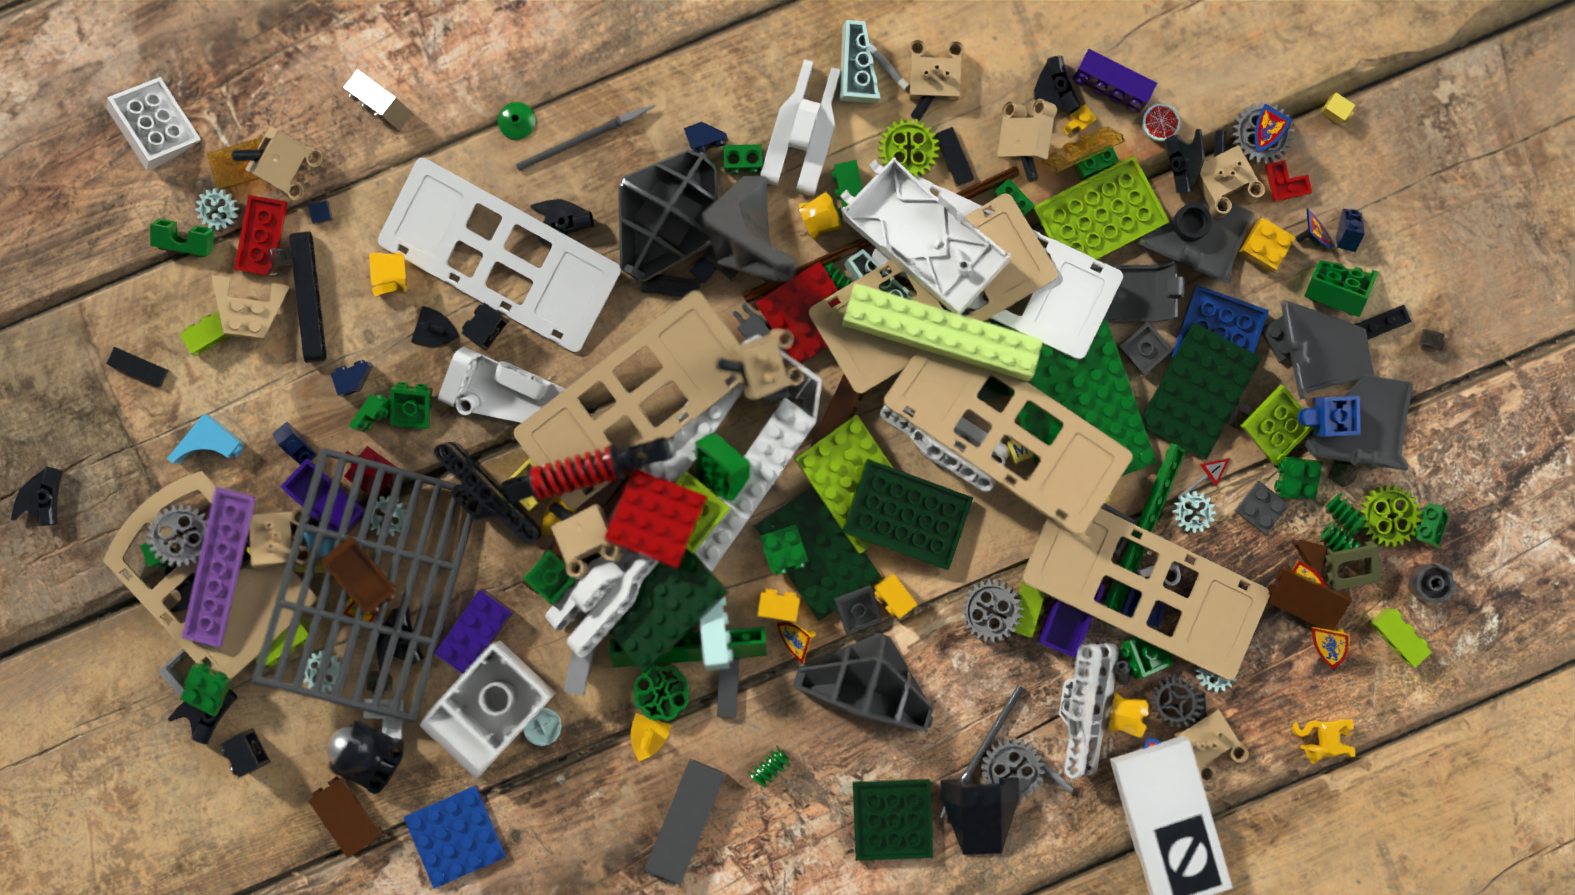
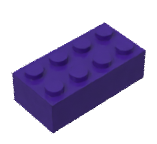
[1072,49,1158,113]
[280,458,365,535]
[1037,584,1105,658]
[434,589,514,674]

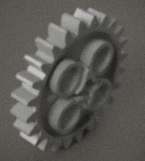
[1231,102,1295,165]
[146,504,208,568]
[961,579,1024,642]
[981,737,1045,800]

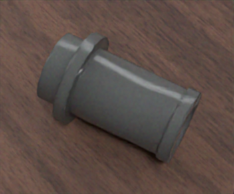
[765,386,790,404]
[1115,661,1131,685]

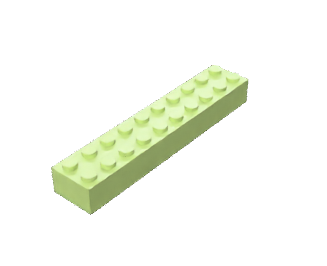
[842,283,1043,382]

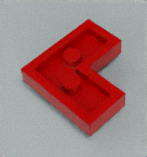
[1265,160,1313,202]

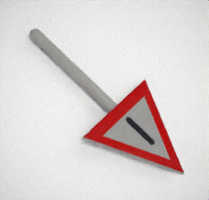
[1179,458,1230,497]

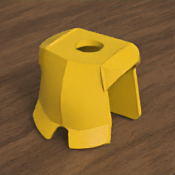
[799,192,842,241]
[369,252,408,297]
[1107,692,1149,738]

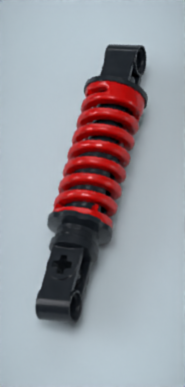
[501,437,673,503]

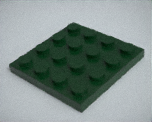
[852,778,933,861]

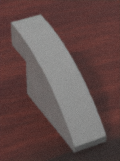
[564,613,596,695]

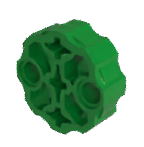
[633,664,690,721]

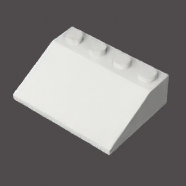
[106,77,201,171]

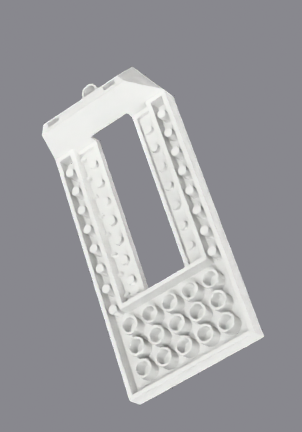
[598,334,822,572]

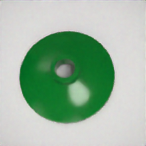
[498,102,536,140]

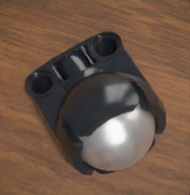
[327,720,404,794]

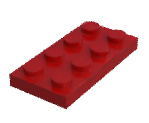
[234,195,288,277]

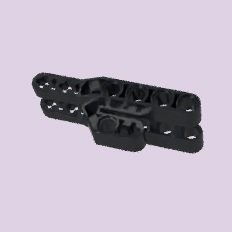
[434,441,542,544]

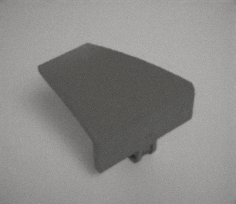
[1138,198,1254,285]
[1280,300,1374,399]
[1305,375,1413,471]

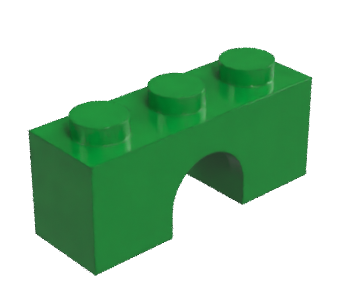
[150,218,214,257]

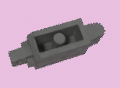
[732,303,781,350]

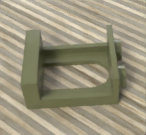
[1324,539,1381,590]

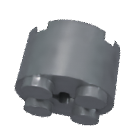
[1408,564,1456,603]

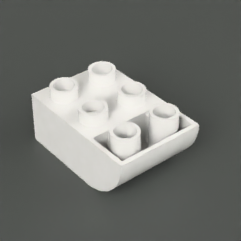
[420,640,556,780]

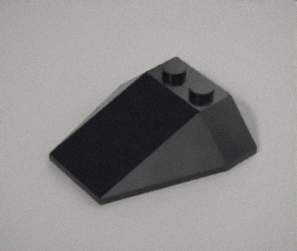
[940,777,1019,855]

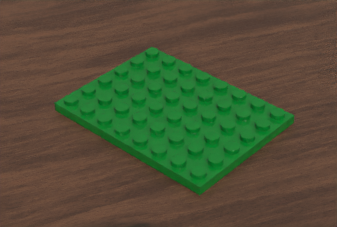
[1006,319,1157,476]

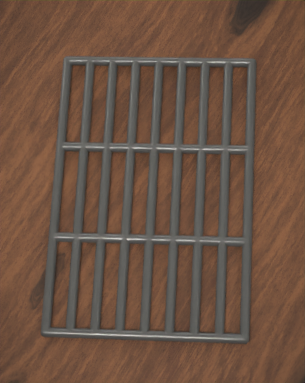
[252,448,478,722]

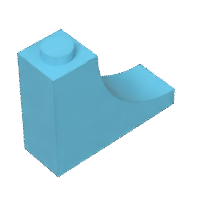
[167,414,245,464]

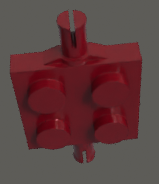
[344,446,396,496]

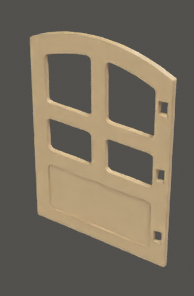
[103,471,319,679]

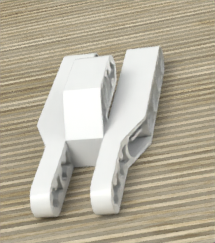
[760,59,841,197]
[880,405,1010,491]
[545,548,658,658]
[1059,643,1119,778]

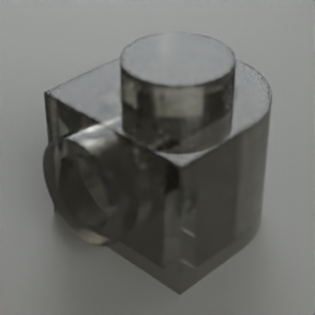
[1418,329,1445,352]
[366,671,392,695]

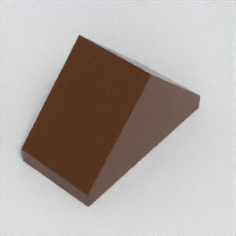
[1292,540,1327,574]

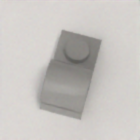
[1137,562,1181,585]

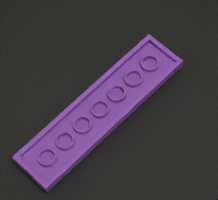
[182,487,256,648]

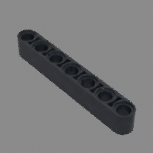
[289,231,327,363]

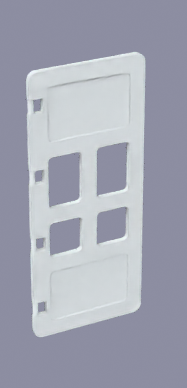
[378,158,622,352]
[872,177,1123,360]

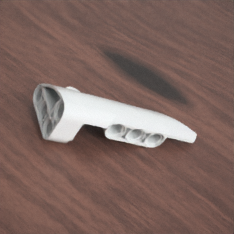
[438,346,565,423]

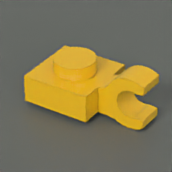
[1062,104,1097,135]

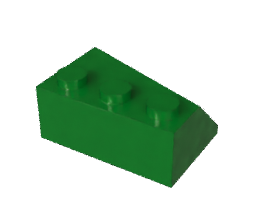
[1304,260,1379,317]
[695,433,751,502]

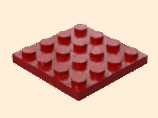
[755,261,841,364]
[603,469,707,569]

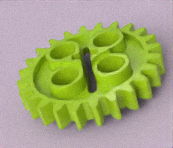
[877,118,940,178]
[1359,485,1422,547]

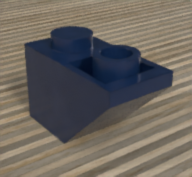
[684,122,728,153]
[1336,208,1365,252]
[331,360,373,397]
[272,422,317,465]

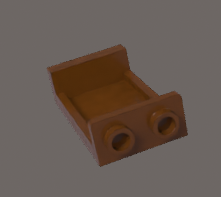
[320,536,397,615]
[1268,564,1352,631]
[308,776,384,859]

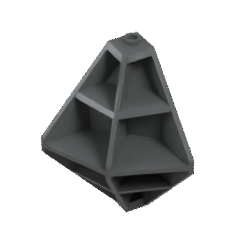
[618,149,718,283]
[702,176,796,282]
[793,633,934,732]

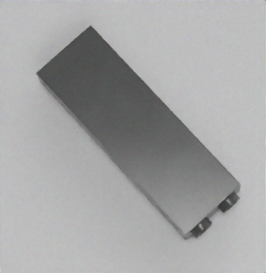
[645,758,725,885]

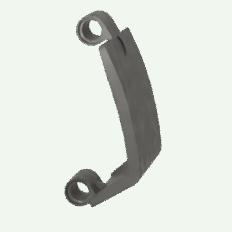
[1090,261,1184,323]

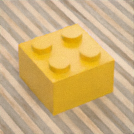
[1238,218,1296,273]
[873,573,918,619]
[758,588,800,622]

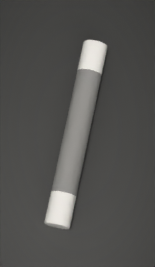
[870,43,909,90]

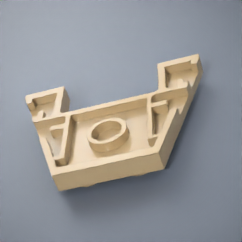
[212,275,290,340]

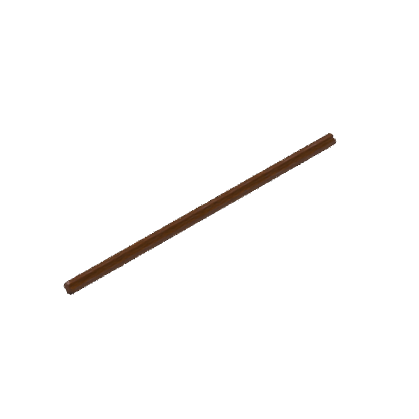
[743,166,1020,303]

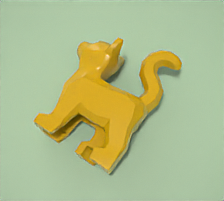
[1292,718,1356,764]

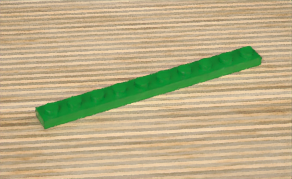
[1097,443,1186,627]

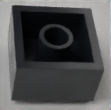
[461,302,509,351]
[221,728,271,779]

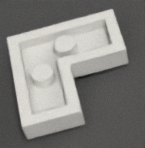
[363,698,405,739]

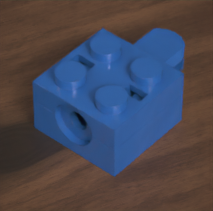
[1297,396,1361,436]

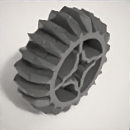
[1150,675,1204,728]

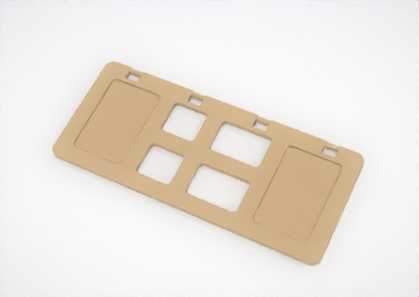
[809,194,1058,394]
[514,291,742,509]
[884,349,1132,535]
[1022,508,1270,680]

